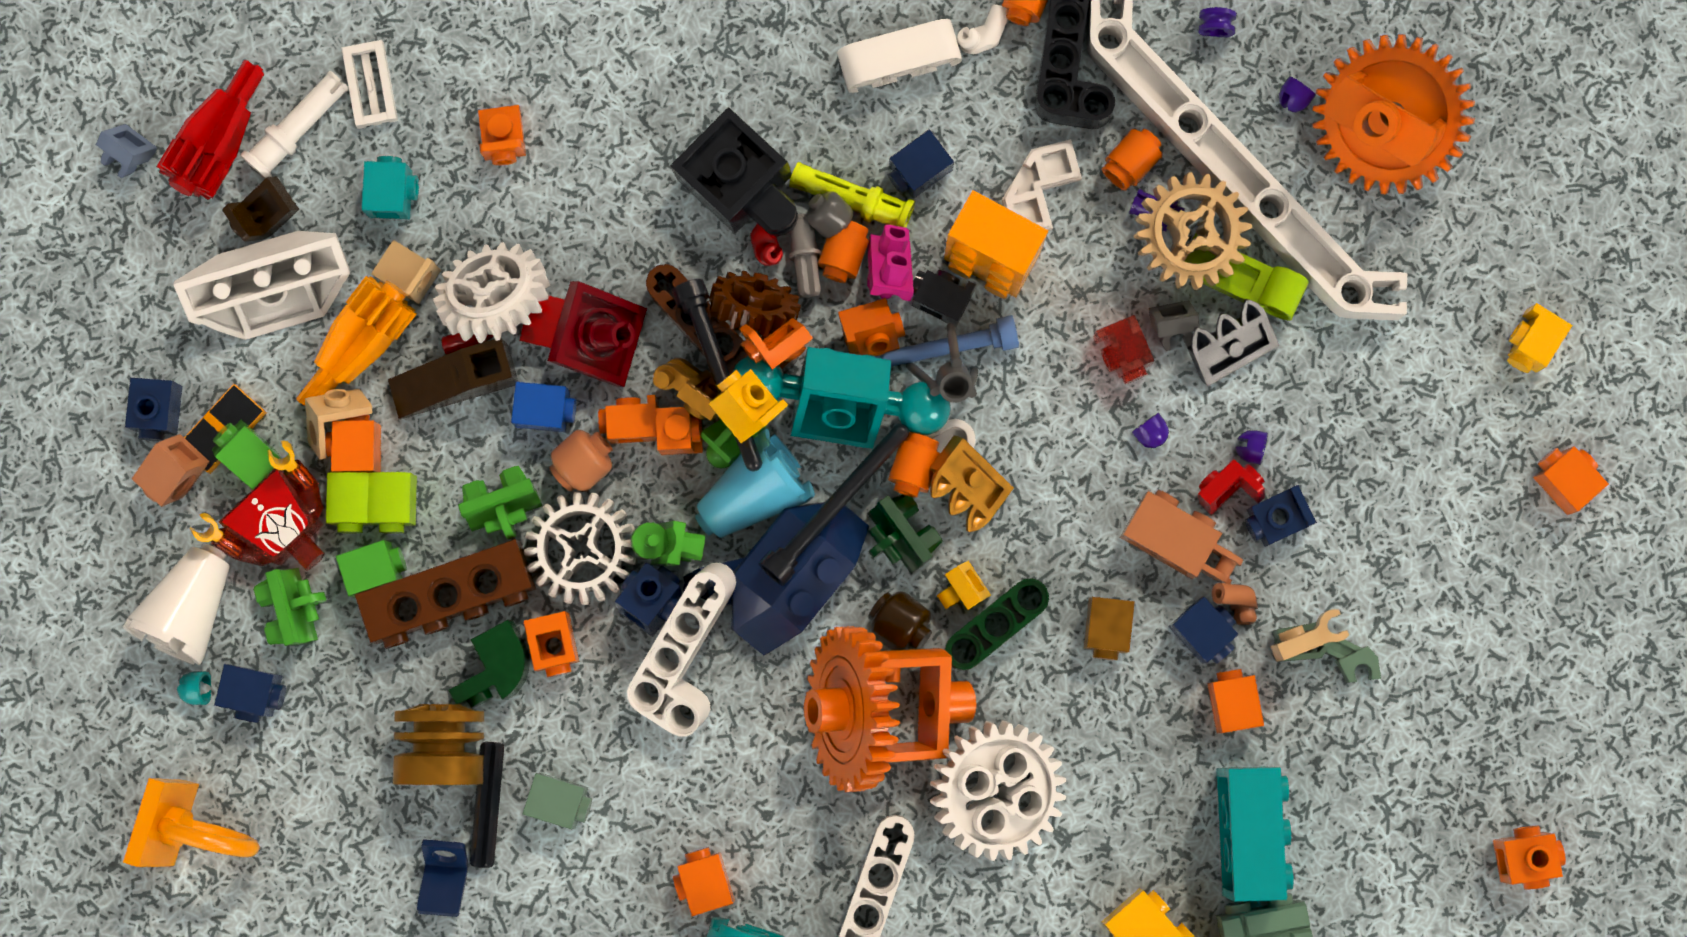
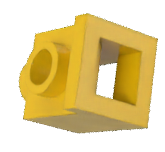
[1507,303,1573,373]
[709,369,788,443]

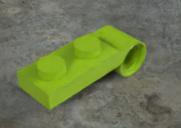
[1184,233,1309,321]

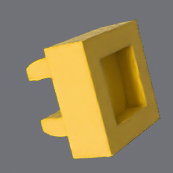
[937,560,992,610]

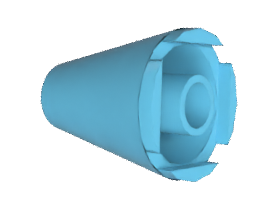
[695,429,815,538]

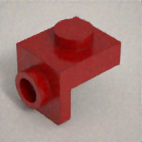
[1198,459,1265,516]

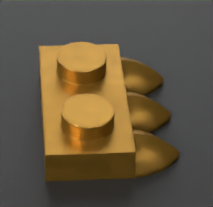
[930,435,1014,532]

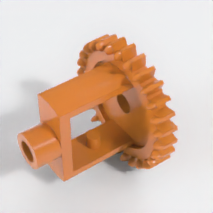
[1312,34,1475,195]
[804,626,976,792]

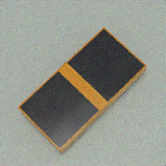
[184,384,267,474]

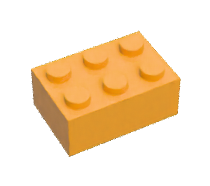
[944,190,1049,299]

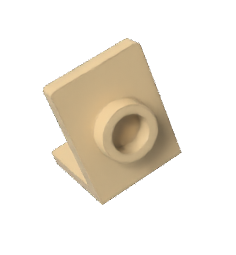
[371,240,441,304]
[305,389,372,460]

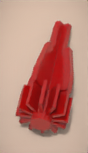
[156,60,264,200]

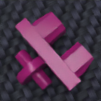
[867,225,914,301]

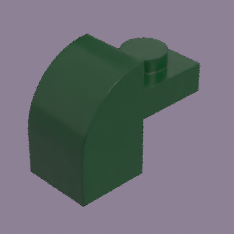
[448,620,530,709]

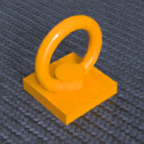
[123,778,260,867]

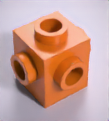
[1493,825,1566,890]

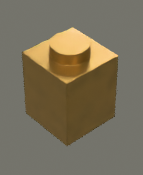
[1084,596,1135,660]

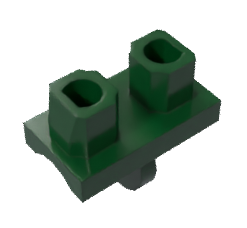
[867,494,943,574]

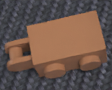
[1119,490,1244,584]

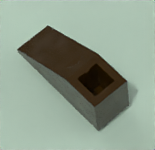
[388,338,519,419]

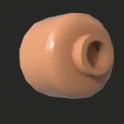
[549,430,613,492]

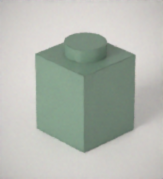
[523,773,592,830]

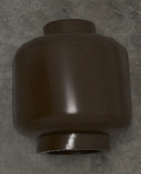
[868,591,932,650]

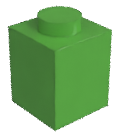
[212,419,282,490]
[336,540,407,598]

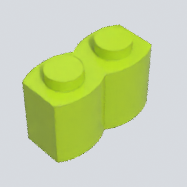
[326,472,417,534]

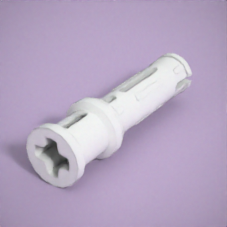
[240,70,349,179]

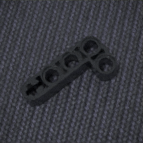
[1035,0,1115,129]

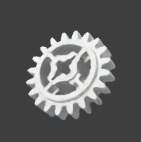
[433,242,550,343]

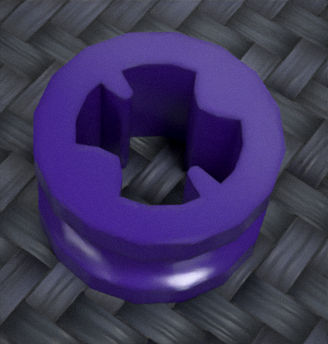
[1198,7,1237,38]

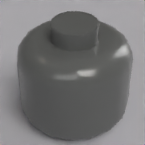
[806,191,853,238]

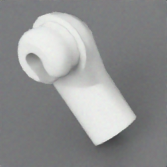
[957,4,1008,54]

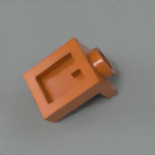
[478,105,526,166]

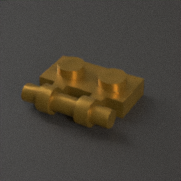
[653,358,719,421]

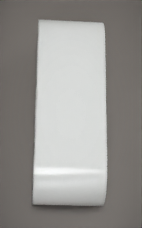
[837,19,962,93]

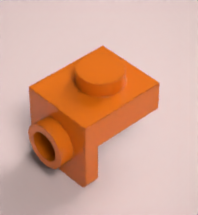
[739,318,813,369]

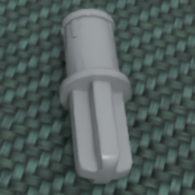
[789,214,821,298]

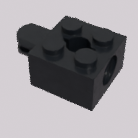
[670,107,798,237]

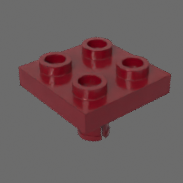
[547,281,647,387]

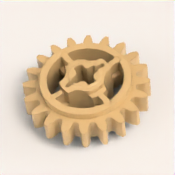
[1134,172,1252,290]

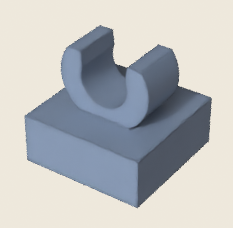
[95,124,157,178]

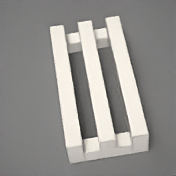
[341,40,398,129]

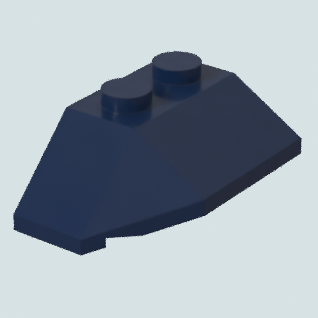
[731,502,869,656]

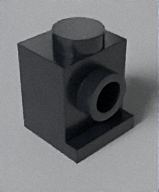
[912,270,976,327]

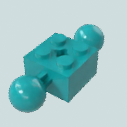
[732,347,951,449]

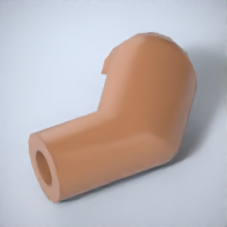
[1212,583,1258,625]

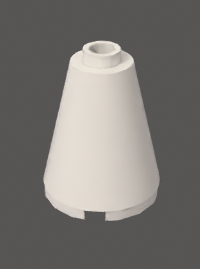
[123,543,230,665]

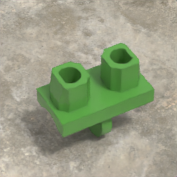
[458,466,543,540]
[631,521,705,567]
[253,568,326,646]

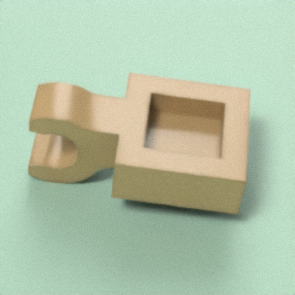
[1270,609,1349,662]

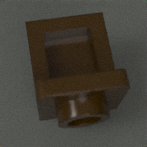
[222,176,300,242]

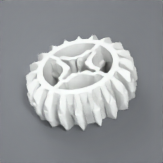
[524,491,637,605]

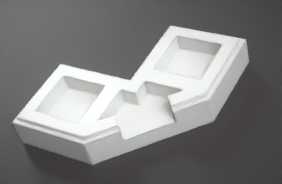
[1002,139,1082,230]

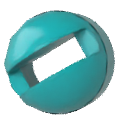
[177,671,211,705]

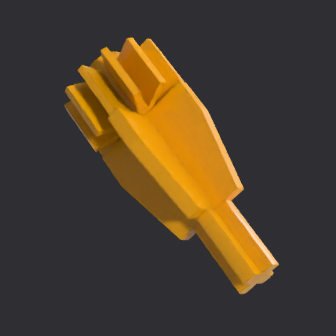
[296,276,417,406]

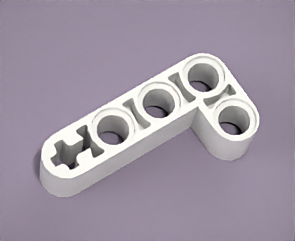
[627,563,736,736]
[838,815,915,937]

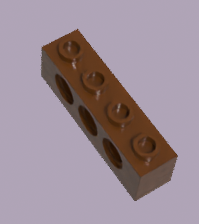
[355,539,536,649]

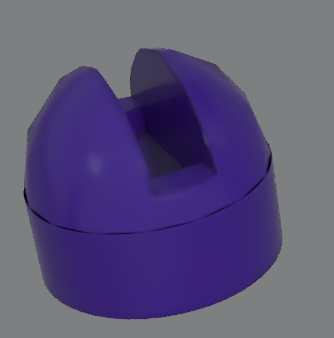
[1279,76,1316,113]
[1132,412,1169,448]
[1235,430,1268,465]

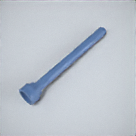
[874,315,1019,367]

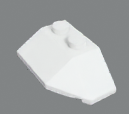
[173,231,350,340]

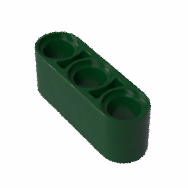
[944,578,1049,671]

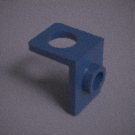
[417,839,468,917]

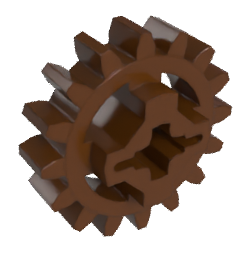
[708,271,801,337]

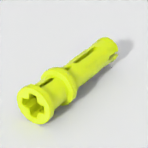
[789,162,916,228]

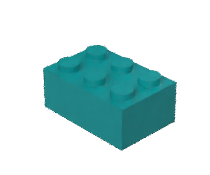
[1216,766,1294,902]

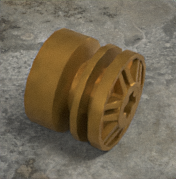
[393,704,484,785]

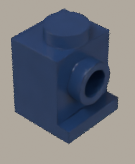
[1245,485,1317,547]

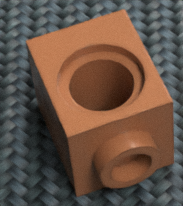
[132,434,210,507]

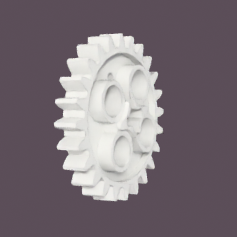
[930,720,1066,861]

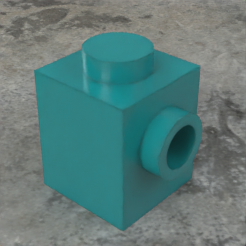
[362,156,419,219]

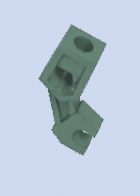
[1273,623,1381,683]

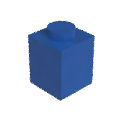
[511,382,576,433]

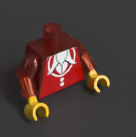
[190,440,325,571]

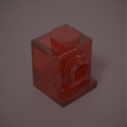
[1093,315,1155,384]

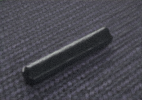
[470,741,504,868]

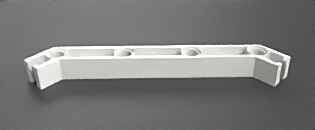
[1087,0,1407,320]

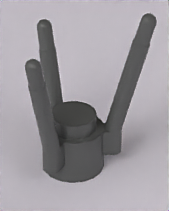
[906,323,978,403]

